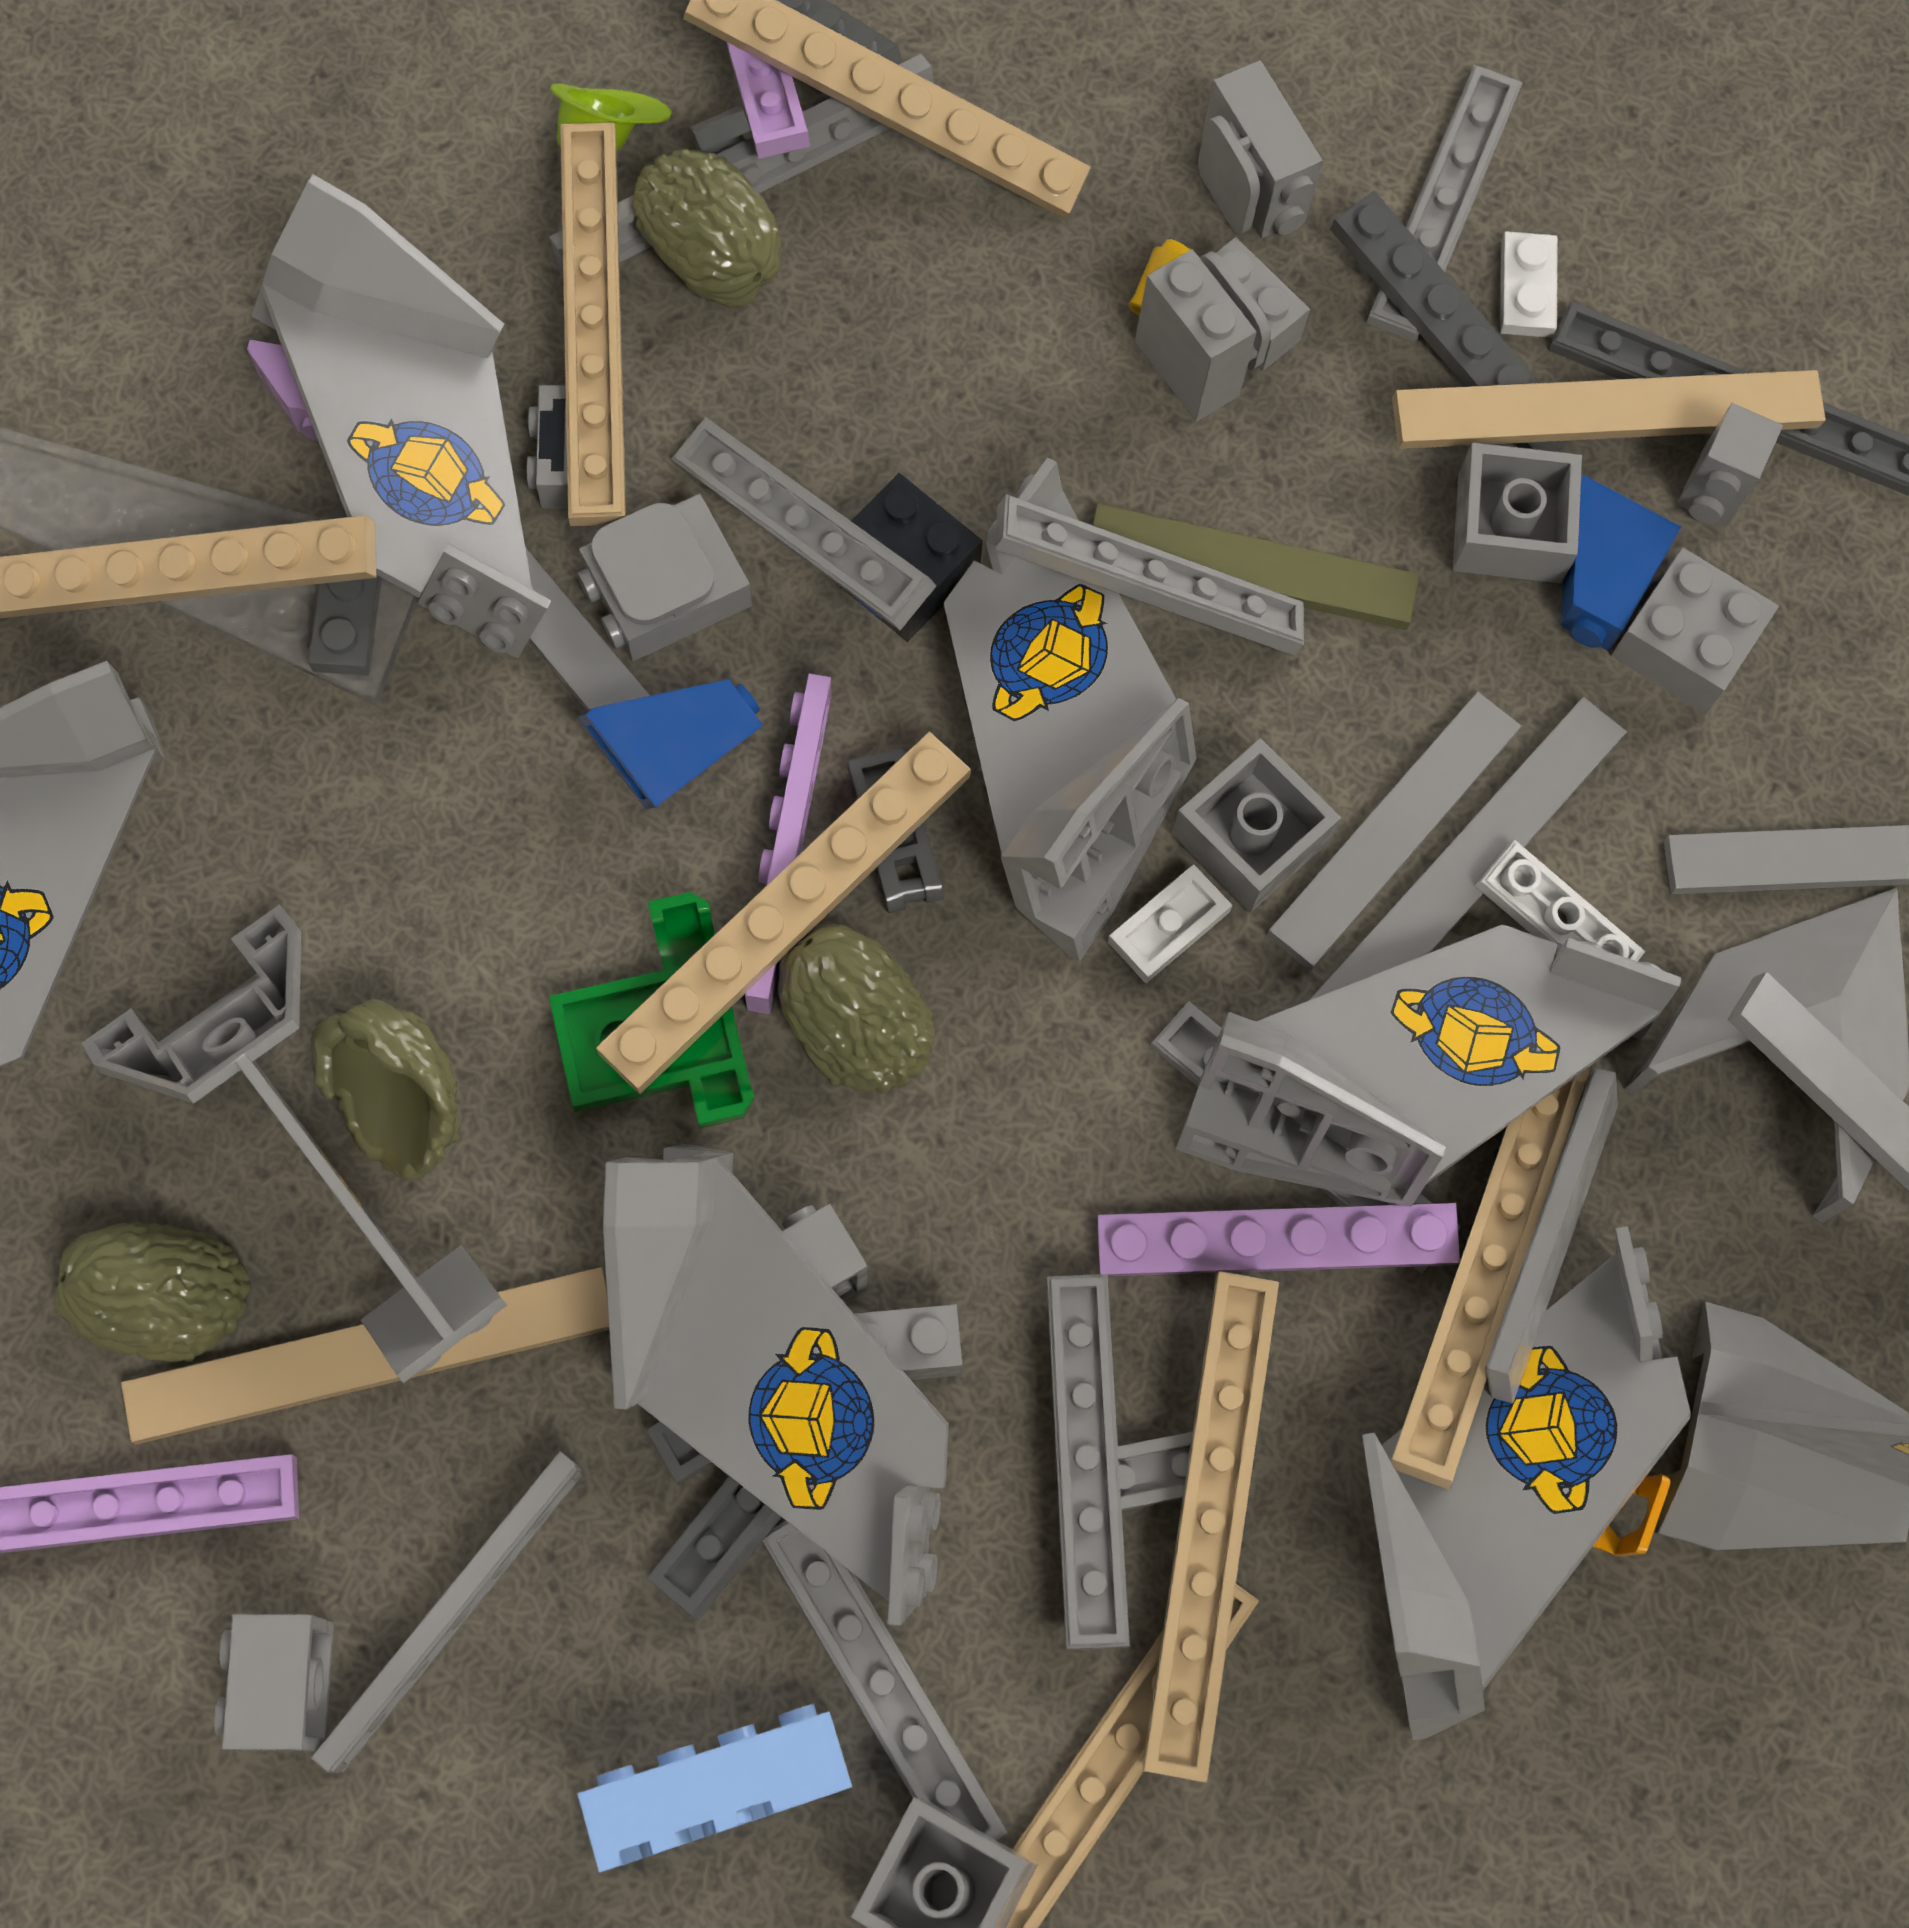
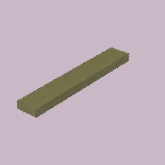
[1093,504,1420,630]

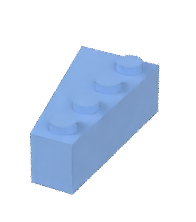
[577,1704,852,1872]

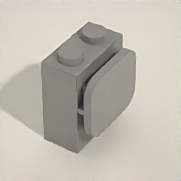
[1198,60,1323,239]
[1135,249,1271,422]
[576,494,752,662]

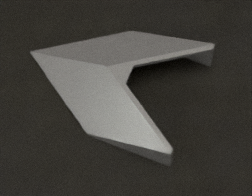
[1624,887,1909,1223]

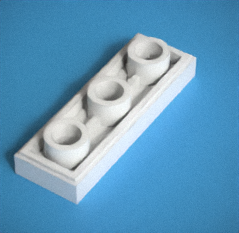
[1475,840,1645,962]

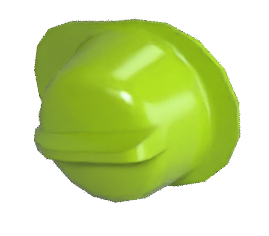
[550,83,672,152]

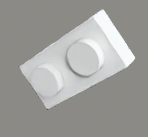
[1500,232,1557,338]
[1108,864,1233,983]

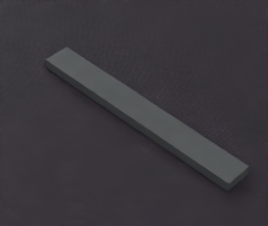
[1548,301,1909,496]

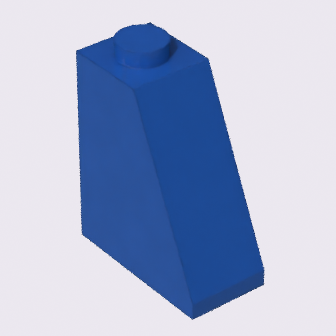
[1561,475,1681,651]
[577,679,763,809]

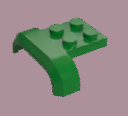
[549,892,755,1129]

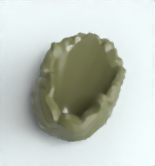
[632,149,781,308]
[778,924,936,1094]
[310,999,461,1181]
[54,1222,251,1363]

